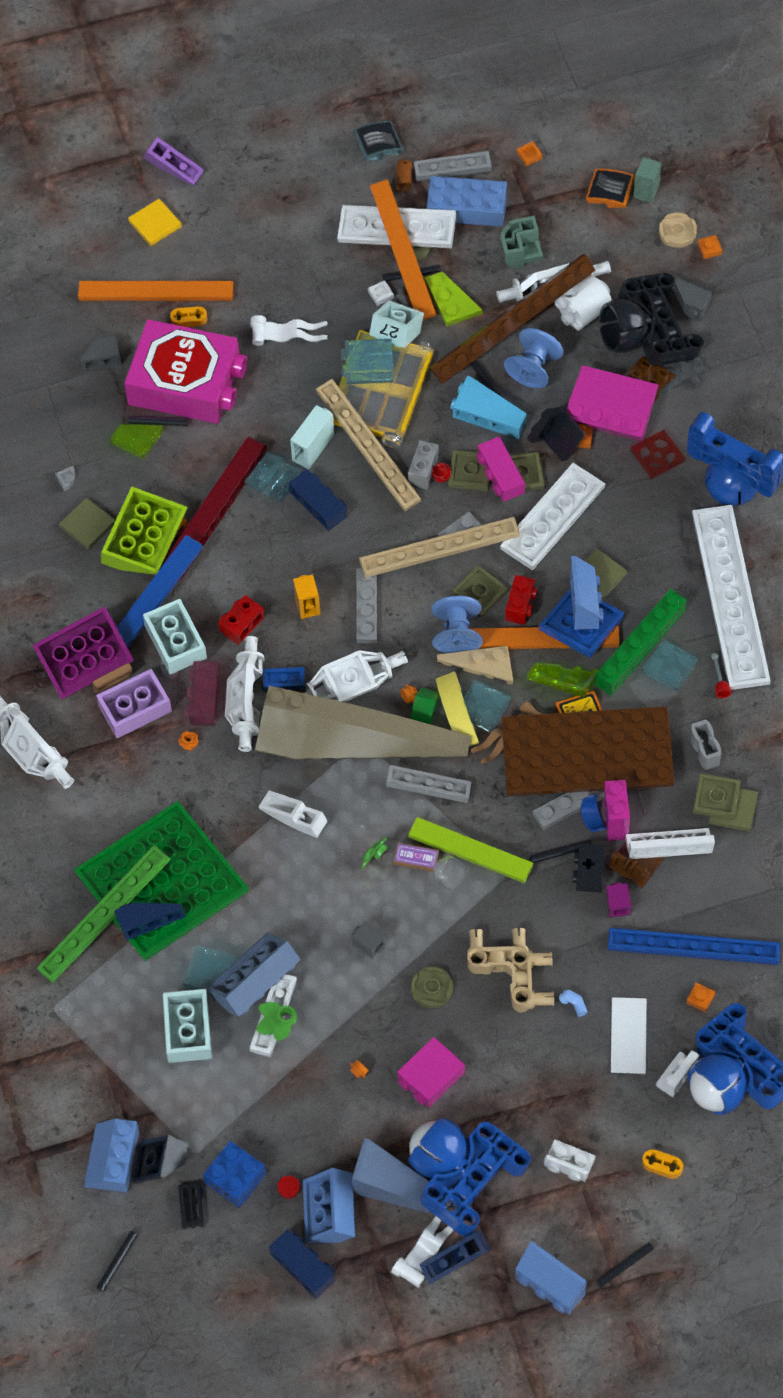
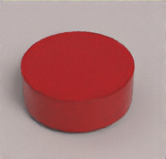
[278,1176,300,1199]

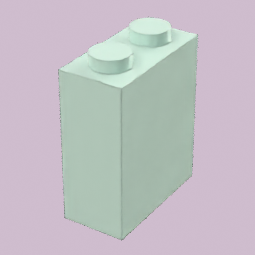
[290,405,335,469]

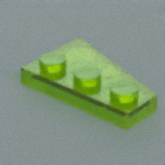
[527,662,599,697]

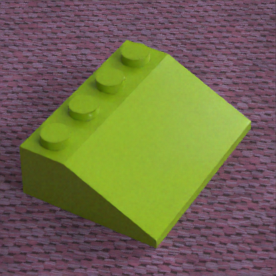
[101,486,187,575]

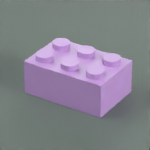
[96,669,172,738]

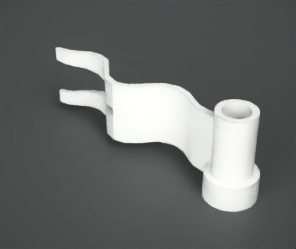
[251,315,327,346]
[391,1207,453,1288]

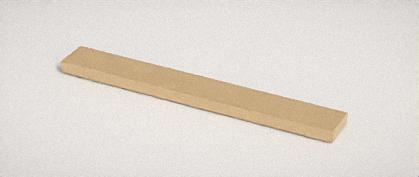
[316,379,421,512]
[359,517,520,578]

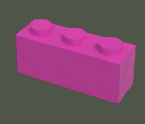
[476,436,525,502]

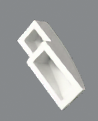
[259,790,327,838]

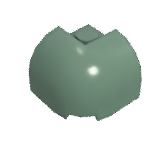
[501,216,543,269]

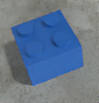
[203,1141,266,1208]

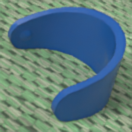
[581,794,607,832]

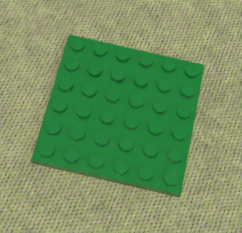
[74,801,249,962]

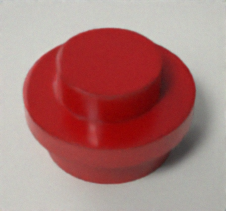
[432,463,452,483]

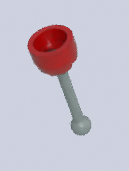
[711,652,732,698]

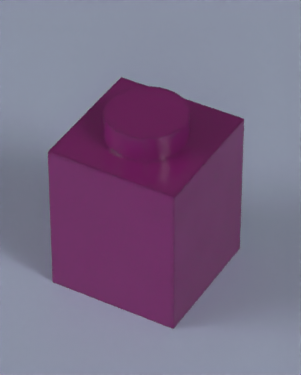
[606,883,631,918]

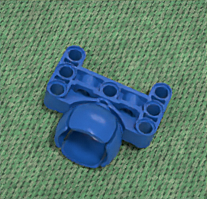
[687,412,783,506]

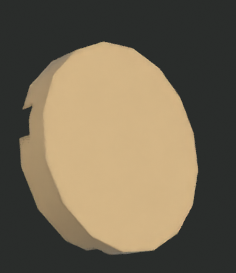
[659,213,697,248]

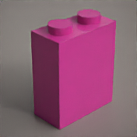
[603,780,630,841]
[397,1037,465,1108]

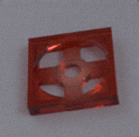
[630,429,685,480]

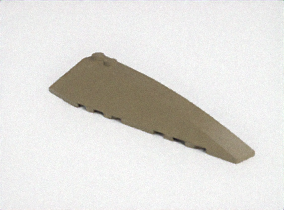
[255,686,472,760]

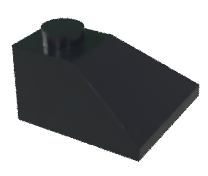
[133,1135,188,1184]

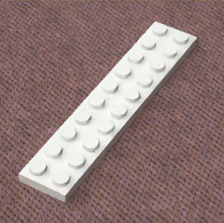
[692,505,770,690]

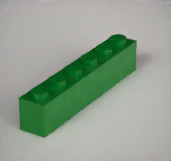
[595,589,687,696]

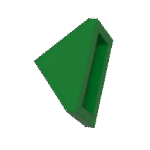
[410,687,440,725]

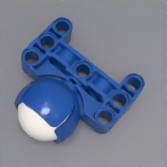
[687,1003,783,1115]
[408,1117,531,1237]

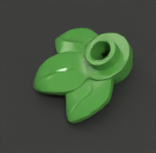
[361,837,388,870]
[256,1002,297,1041]

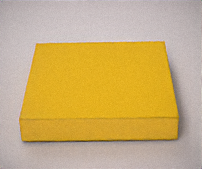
[128,199,182,246]

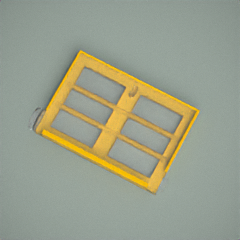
[333,330,434,448]

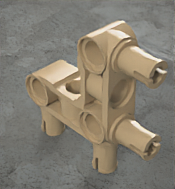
[467,928,554,1013]

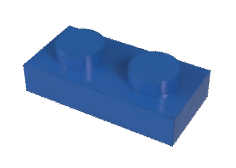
[263,667,305,691]

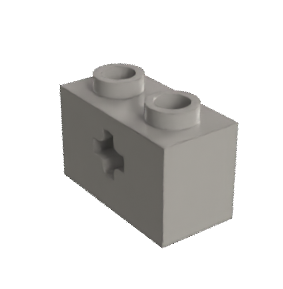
[408,440,439,490]

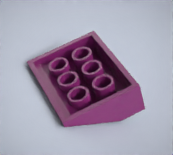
[32,606,134,699]

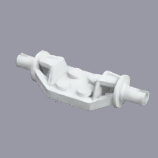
[496,261,611,303]
[225,636,265,752]
[305,650,408,702]
[0,696,74,789]

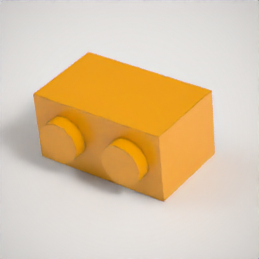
[293,574,321,619]

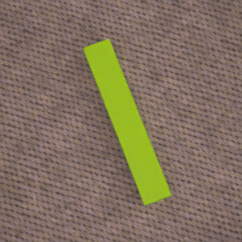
[408,817,533,884]

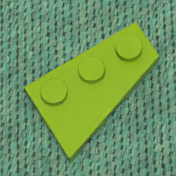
[424,272,482,327]

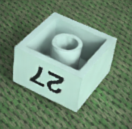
[369,301,424,348]

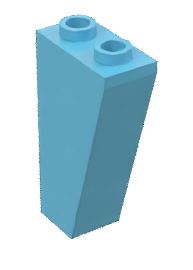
[451,376,526,439]

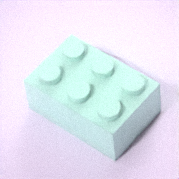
[143,599,207,674]
[163,989,212,1063]

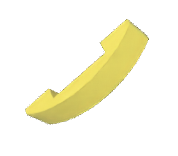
[436,671,479,747]

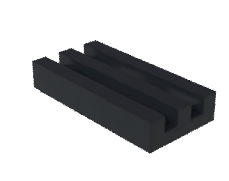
[178,1183,205,1229]

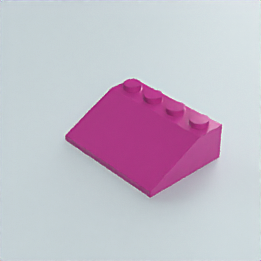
[566,365,659,442]

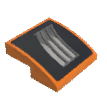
[586,169,635,208]

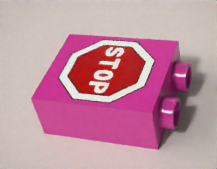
[125,319,247,424]

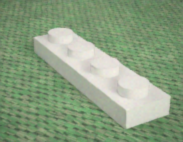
[249,974,297,1057]

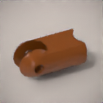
[395,159,413,193]

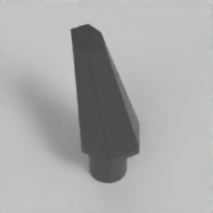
[394,287,413,309]

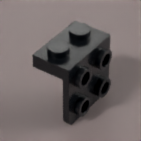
[527,407,585,461]

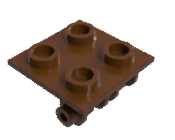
[623,356,675,401]
[607,840,665,888]

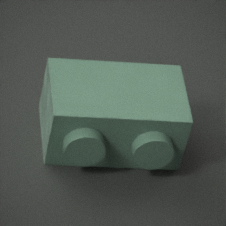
[634,157,661,203]

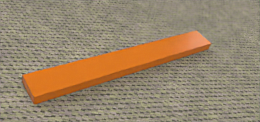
[370,179,437,321]
[78,281,234,301]
[469,626,620,650]

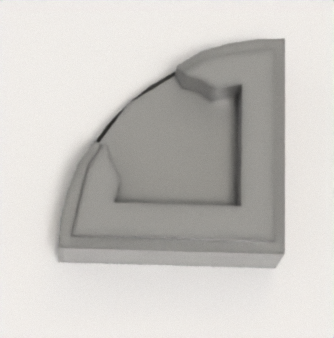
[55,466,76,492]

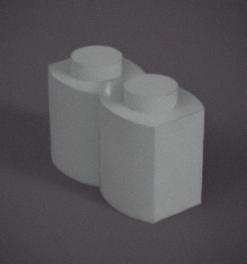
[690,719,721,770]

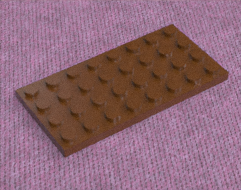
[502,706,675,797]

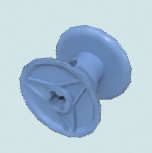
[504,328,563,389]
[431,596,483,653]

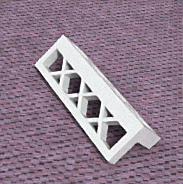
[625,828,715,859]

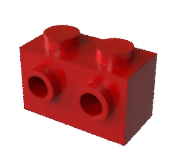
[505,575,538,625]
[218,595,265,645]

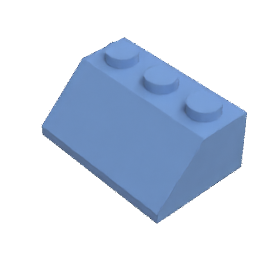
[570,556,603,630]
[84,1119,139,1193]
[303,1168,355,1244]
[515,1241,586,1315]

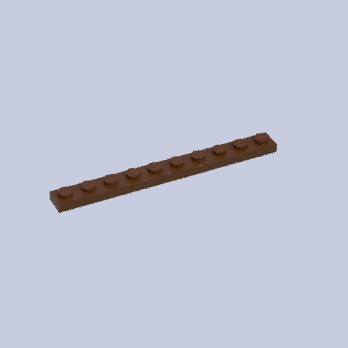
[430,254,596,384]

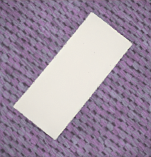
[611,997,647,1074]

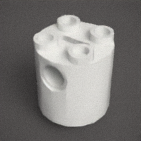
[555,276,611,331]

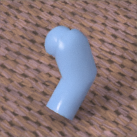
[559,990,588,1017]

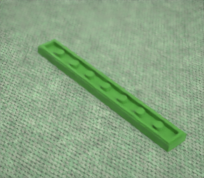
[37,844,171,983]

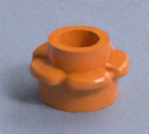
[400,684,417,704]
[178,731,199,751]
[350,1059,369,1079]

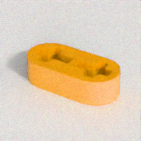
[170,306,207,327]
[642,1149,683,1179]

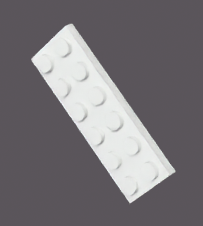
[337,205,456,248]
[500,463,605,571]

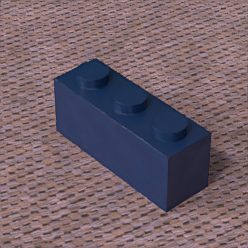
[289,469,347,531]
[268,1229,335,1299]

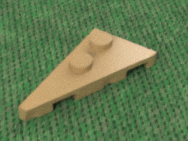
[437,646,513,684]

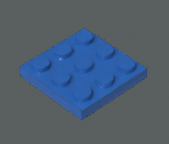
[539,588,624,658]

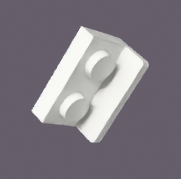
[656,1050,699,1097]
[544,1140,595,1182]

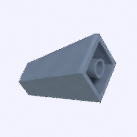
[352,1138,436,1214]

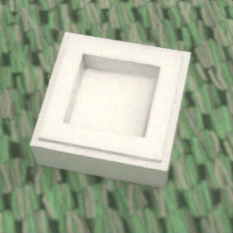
[368,280,394,306]

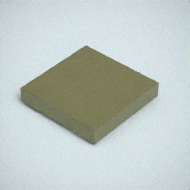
[448,450,489,491]
[510,452,545,492]
[59,498,115,550]
[585,548,628,601]
[451,565,509,618]
[693,773,741,820]
[709,788,758,832]

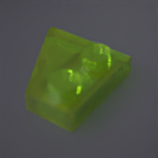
[110,424,164,459]

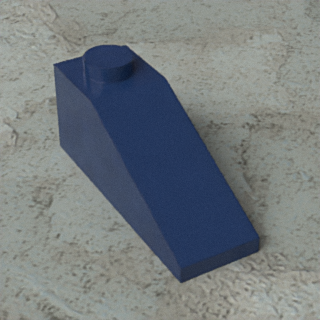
[114,903,185,941]
[419,1231,492,1284]

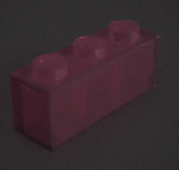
[186,661,220,726]

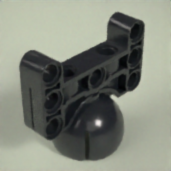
[599,273,704,366]

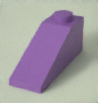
[143,137,204,185]

